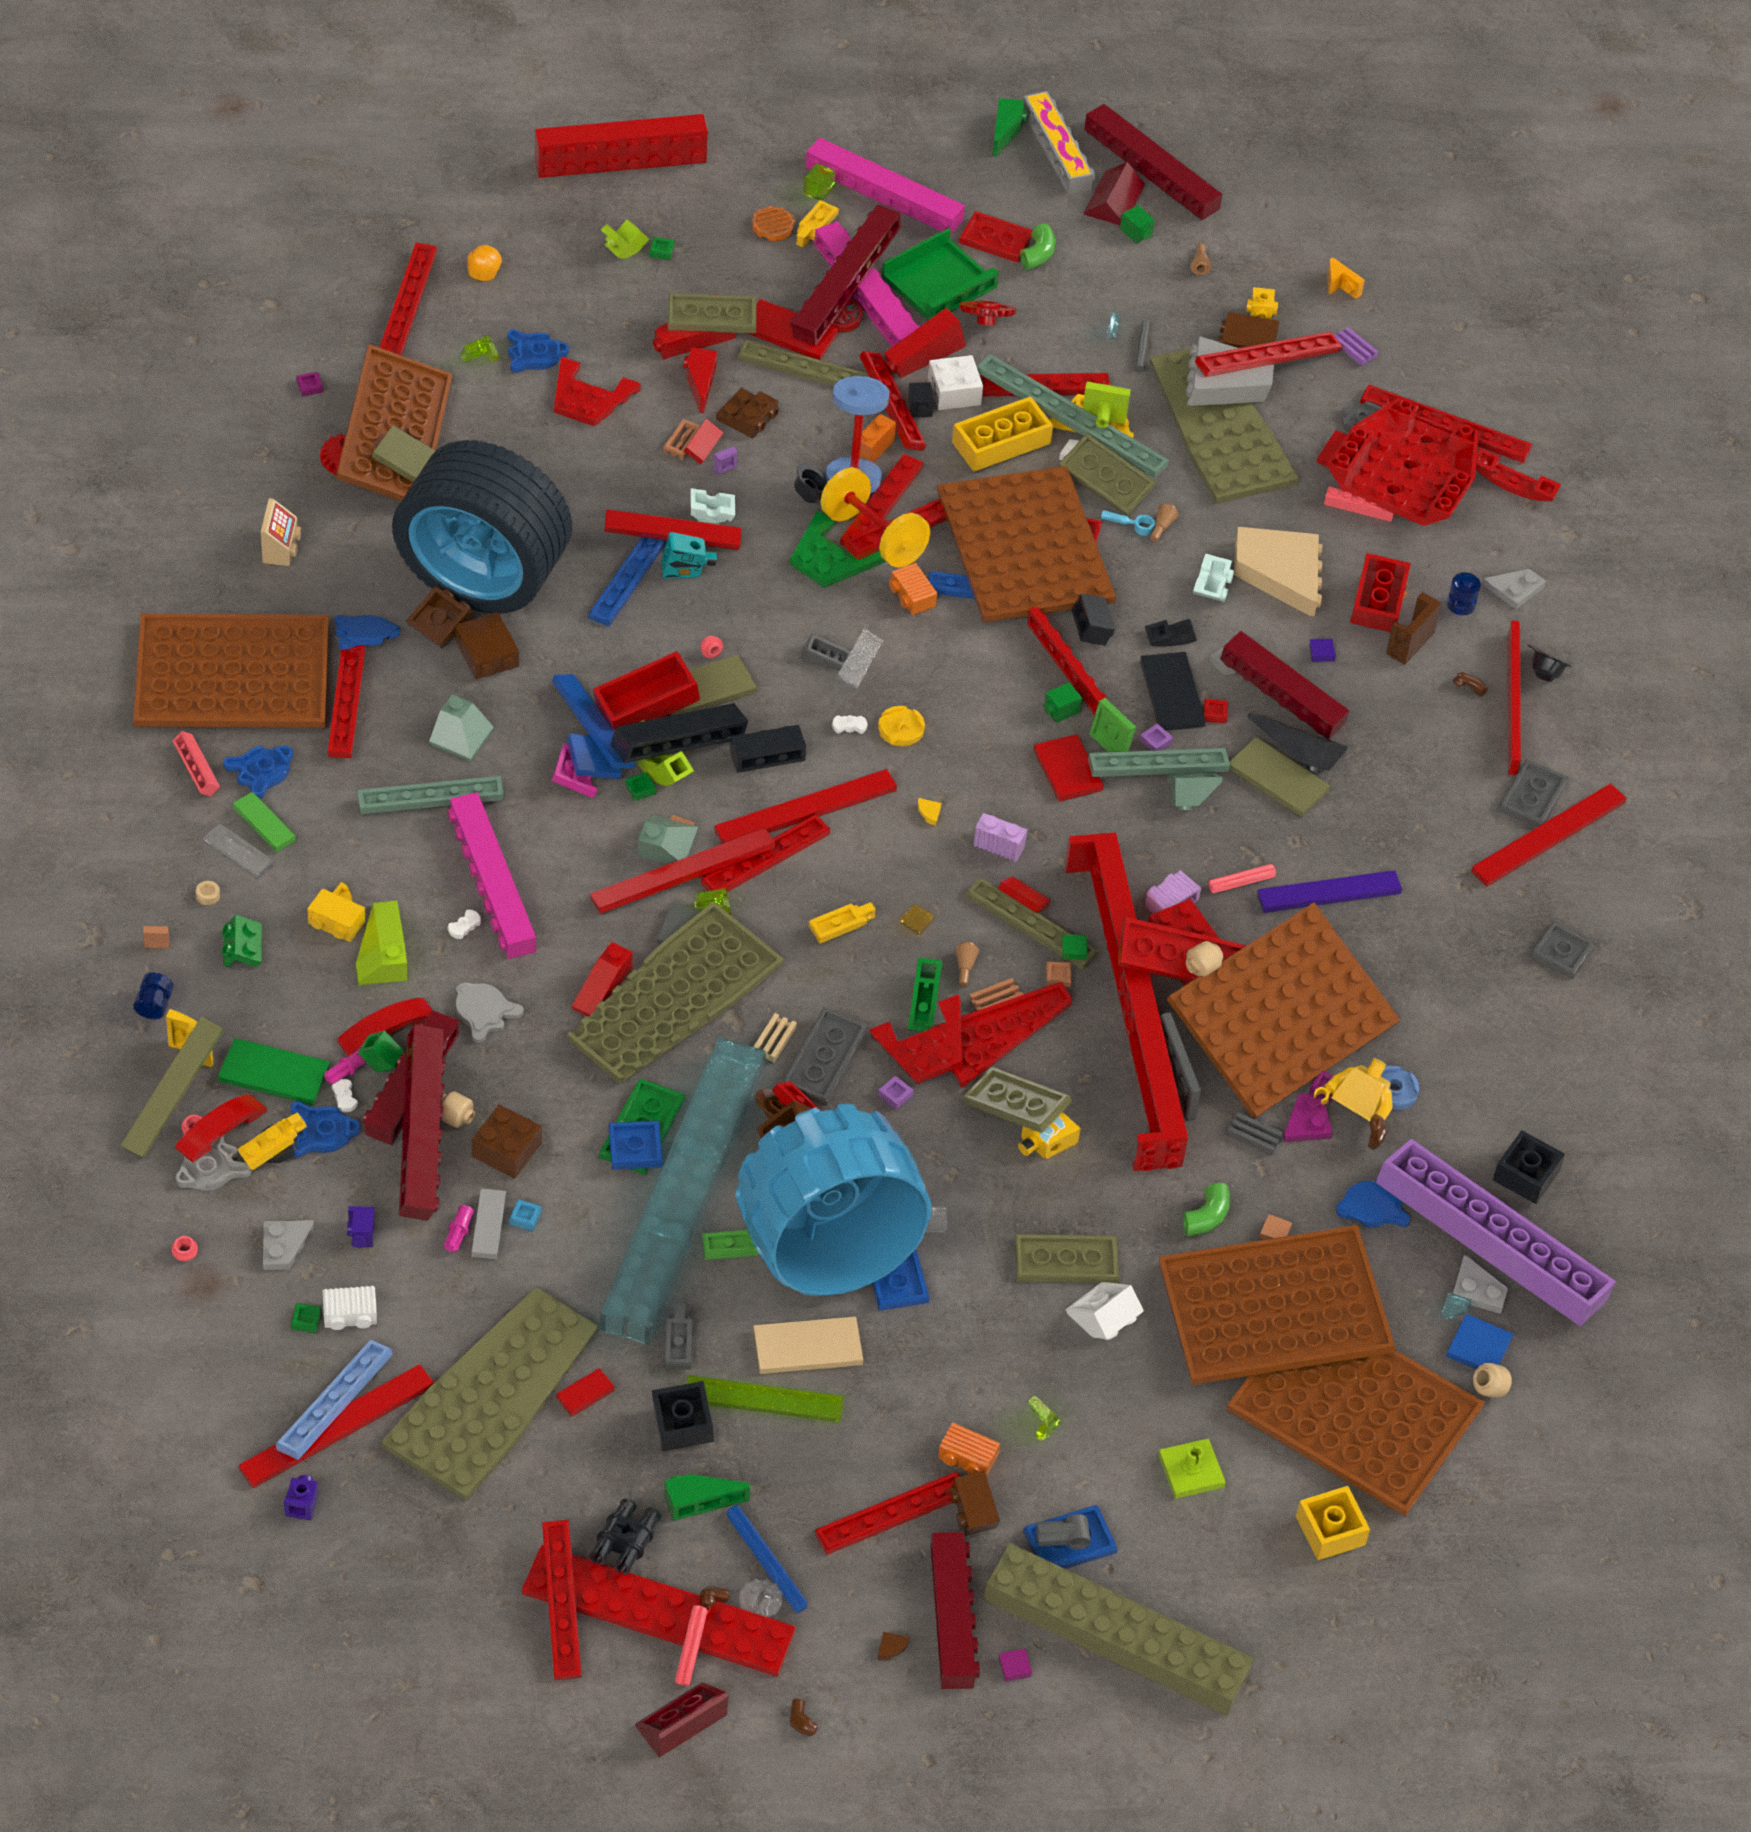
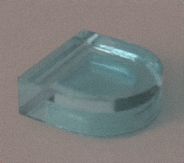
[1107,311,1120,338]

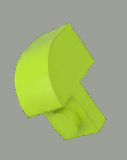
[601,219,650,259]

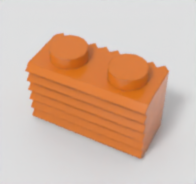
[860,414,896,463]
[889,563,937,615]
[938,1422,1001,1476]

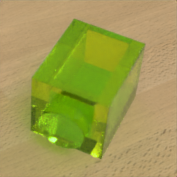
[803,163,835,201]

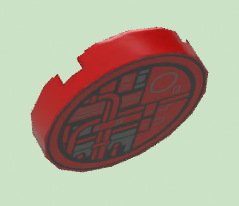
[831,298,863,332]

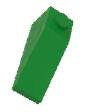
[992,98,1027,156]
[908,957,942,1032]
[664,1474,750,1521]

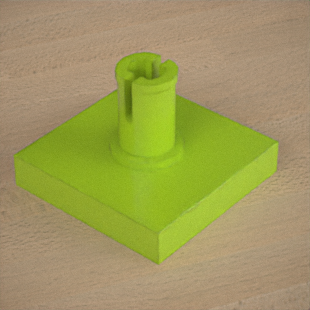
[1083,382,1131,428]
[1158,1438,1226,1499]

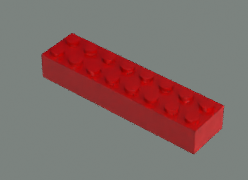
[535,114,708,178]

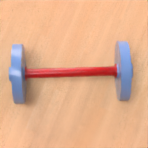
[826,376,889,493]

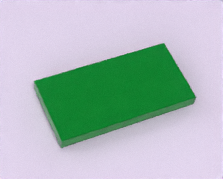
[218,1038,330,1105]
[599,1078,685,1175]

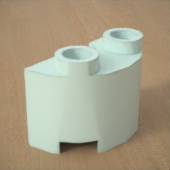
[690,488,735,524]
[1193,554,1234,602]

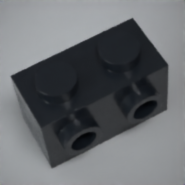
[1071,593,1115,646]

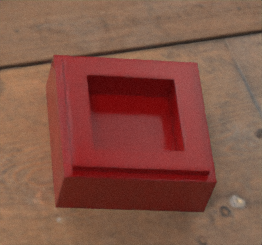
[1203,699,1228,724]

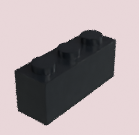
[730,725,806,773]

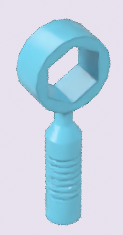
[1101,510,1155,536]

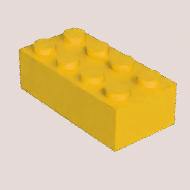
[952,396,1053,472]

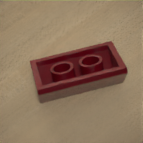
[1084,162,1145,226]
[635,1682,728,1758]

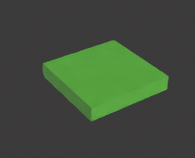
[1089,698,1136,752]

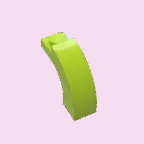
[636,720,694,786]

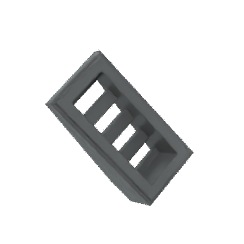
[800,633,854,672]

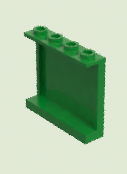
[881,228,999,321]

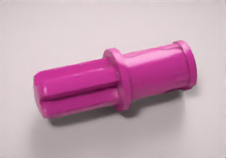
[324,1048,366,1084]
[444,1205,474,1253]

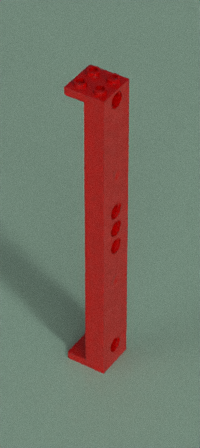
[1065,832,1188,1171]

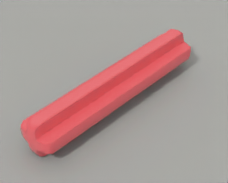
[1208,864,1276,894]
[675,1605,707,1686]

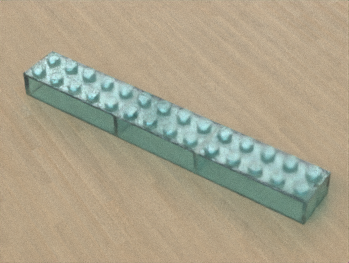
[600,1037,766,1345]

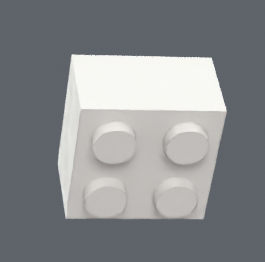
[928,355,983,410]

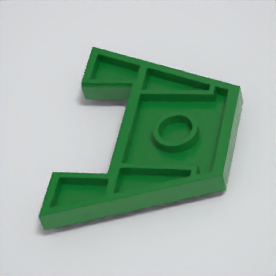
[790,510,886,588]

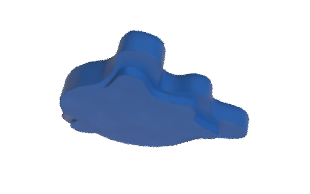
[507,329,569,373]
[334,615,400,650]
[223,745,293,799]
[291,1101,361,1157]
[1336,1180,1410,1227]

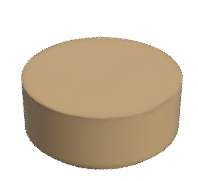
[195,881,220,905]

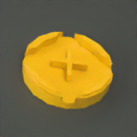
[878,705,925,747]

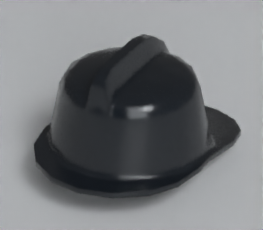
[794,463,827,503]
[1527,644,1571,682]

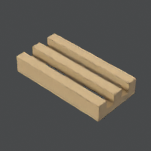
[752,1013,797,1063]

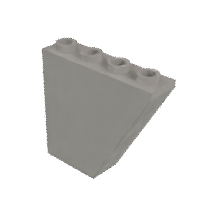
[1185,337,1274,406]

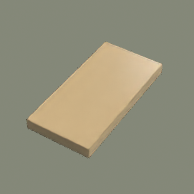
[753,1317,863,1374]

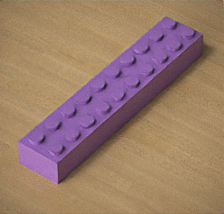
[1376,1139,1616,1327]

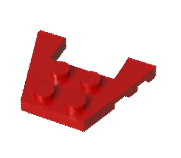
[554,357,641,426]
[869,994,963,1085]

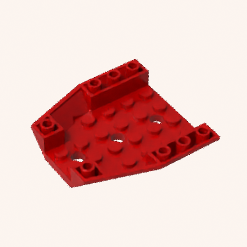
[1327,398,1479,526]

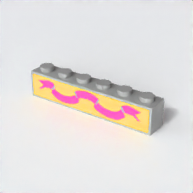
[1023,91,1095,195]

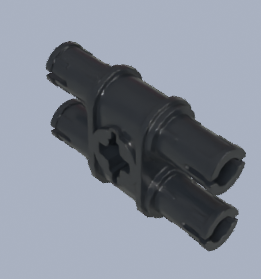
[589,1498,661,1575]

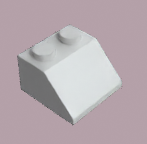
[1065,1282,1144,1340]

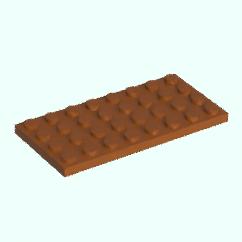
[335,344,453,501]

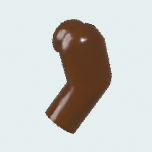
[1453,672,1488,697]
[700,1586,730,1608]
[790,1699,818,1736]

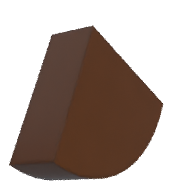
[877,1632,910,1660]

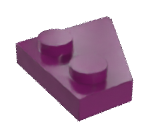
[1283,1093,1332,1142]

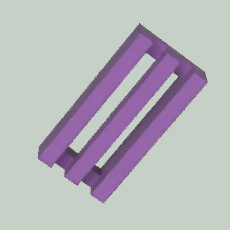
[1334,327,1378,366]

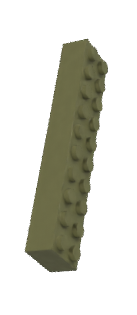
[984,1543,1254,1716]

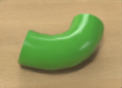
[1020,223,1056,270]
[1183,1183,1230,1236]

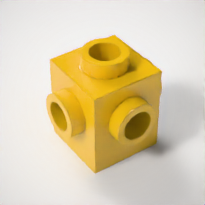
[1246,287,1278,320]

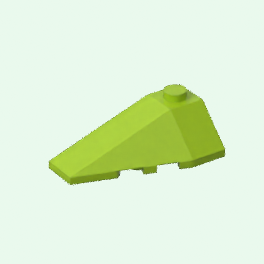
[356,901,408,985]

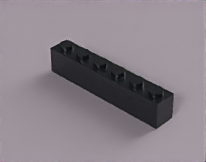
[610,703,748,763]

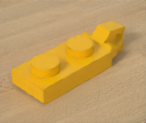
[796,200,839,248]
[809,902,876,944]
[237,1112,307,1170]

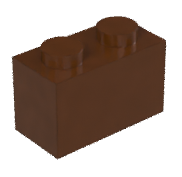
[949,1471,1000,1536]

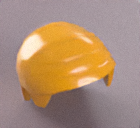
[467,245,502,281]

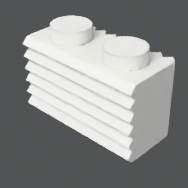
[323,1286,377,1330]

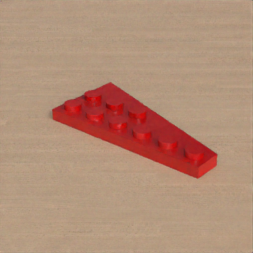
[930,982,1072,1088]

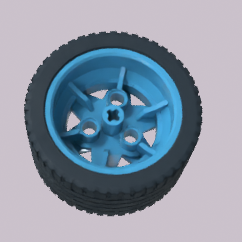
[392,440,572,614]

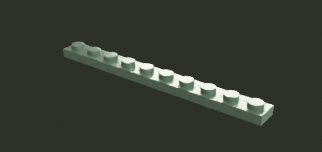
[977,354,1169,478]

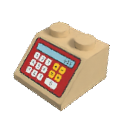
[261,498,301,566]

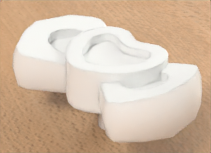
[832,715,868,734]
[448,910,481,939]
[332,1079,358,1113]

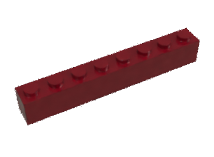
[1084,104,1222,220]
[790,204,901,346]
[398,1024,446,1221]

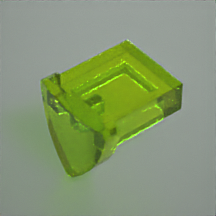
[461,335,499,363]
[694,888,731,915]
[1027,1395,1061,1441]

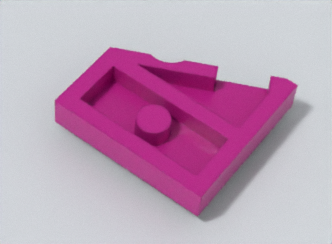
[551,743,597,798]

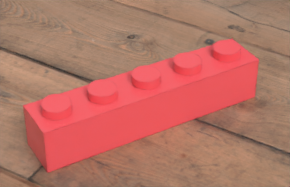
[1324,486,1394,522]
[173,731,220,797]

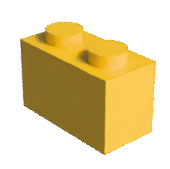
[307,888,365,942]

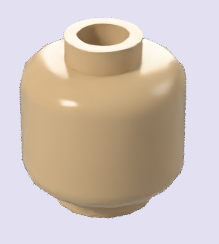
[1186,941,1223,977]
[440,1091,475,1129]
[1473,1363,1512,1398]

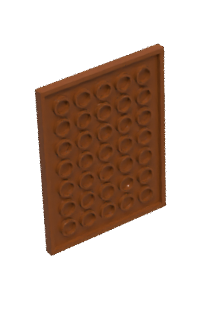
[936,466,1116,623]
[133,613,329,728]
[1167,902,1400,1119]
[1158,1225,1395,1385]
[1226,1350,1485,1517]

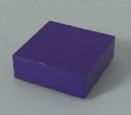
[1309,639,1336,662]

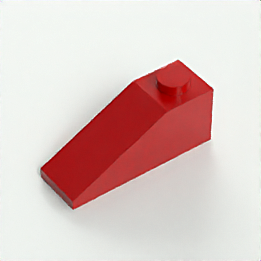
[683,347,717,413]
[572,942,633,1017]

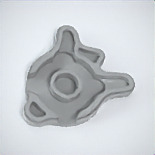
[456,983,524,1043]
[175,1135,251,1191]

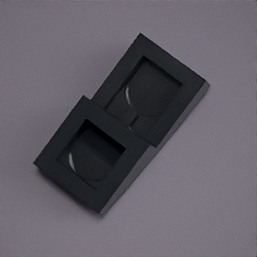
[1145,619,1197,647]

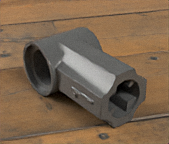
[1036,1514,1091,1550]

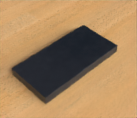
[1140,652,1206,731]

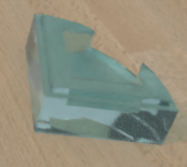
[1441,1292,1473,1319]

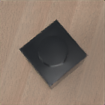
[907,382,934,418]

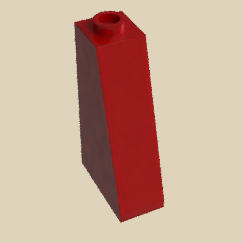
[653,294,736,360]
[884,308,966,378]

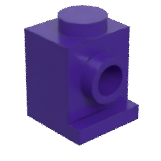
[347,1206,375,1248]
[284,1475,318,1520]

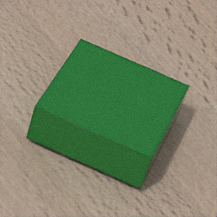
[649,237,675,260]
[625,772,656,801]
[1062,934,1087,960]
[291,1303,322,1333]

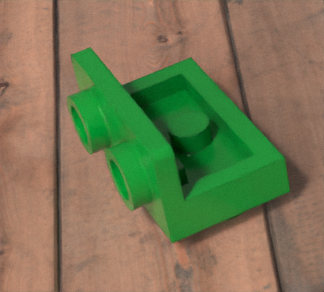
[221,914,262,967]

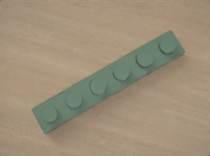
[1088,748,1230,777]
[357,776,504,814]

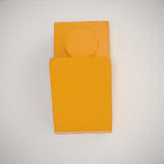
[1327,257,1365,299]

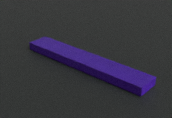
[1257,870,1402,913]

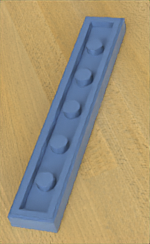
[276,1340,393,1460]

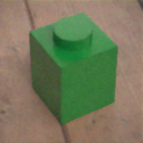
[1120,205,1155,244]
[1043,682,1082,723]
[358,1031,403,1073]

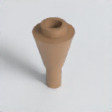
[1190,243,1212,275]
[1150,503,1179,542]
[955,942,980,987]

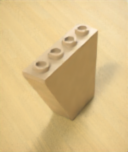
[1234,527,1322,617]

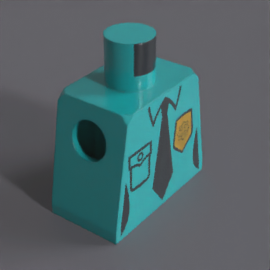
[661,532,717,579]

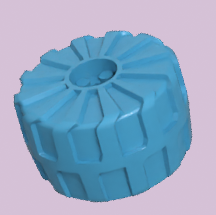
[736,1104,932,1296]

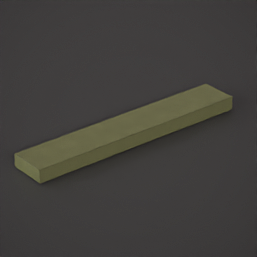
[738,339,869,386]
[966,877,1098,970]
[121,1016,224,1159]

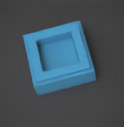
[509,1199,542,1231]

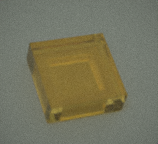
[900,904,934,936]

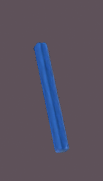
[727,1505,808,1613]

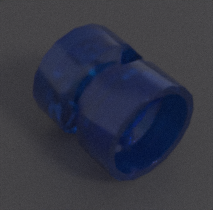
[1447,572,1481,615]
[133,972,174,1020]

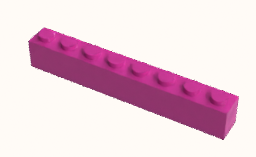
[805,138,965,234]
[814,221,920,347]
[447,792,536,959]

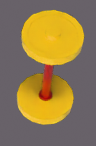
[820,467,930,568]

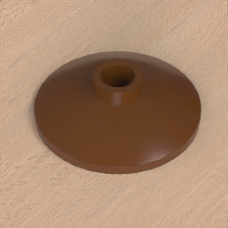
[755,1089,786,1119]

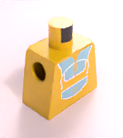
[1018,1112,1080,1159]

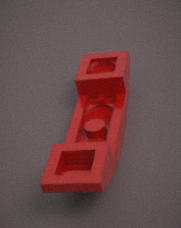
[1476,448,1561,502]
[337,998,432,1056]
[175,1094,267,1163]

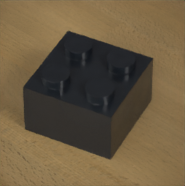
[1493,1130,1565,1204]
[652,1381,714,1451]

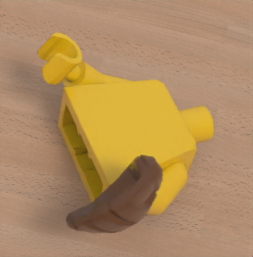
[1314,1058,1393,1150]

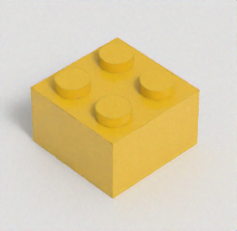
[1296,1486,1370,1561]

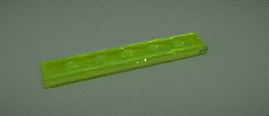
[687,1375,844,1423]

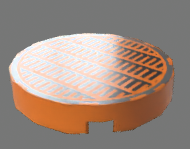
[752,206,795,241]

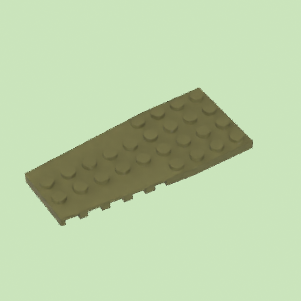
[1150,348,1299,504]
[568,901,784,1084]
[381,1288,598,1501]

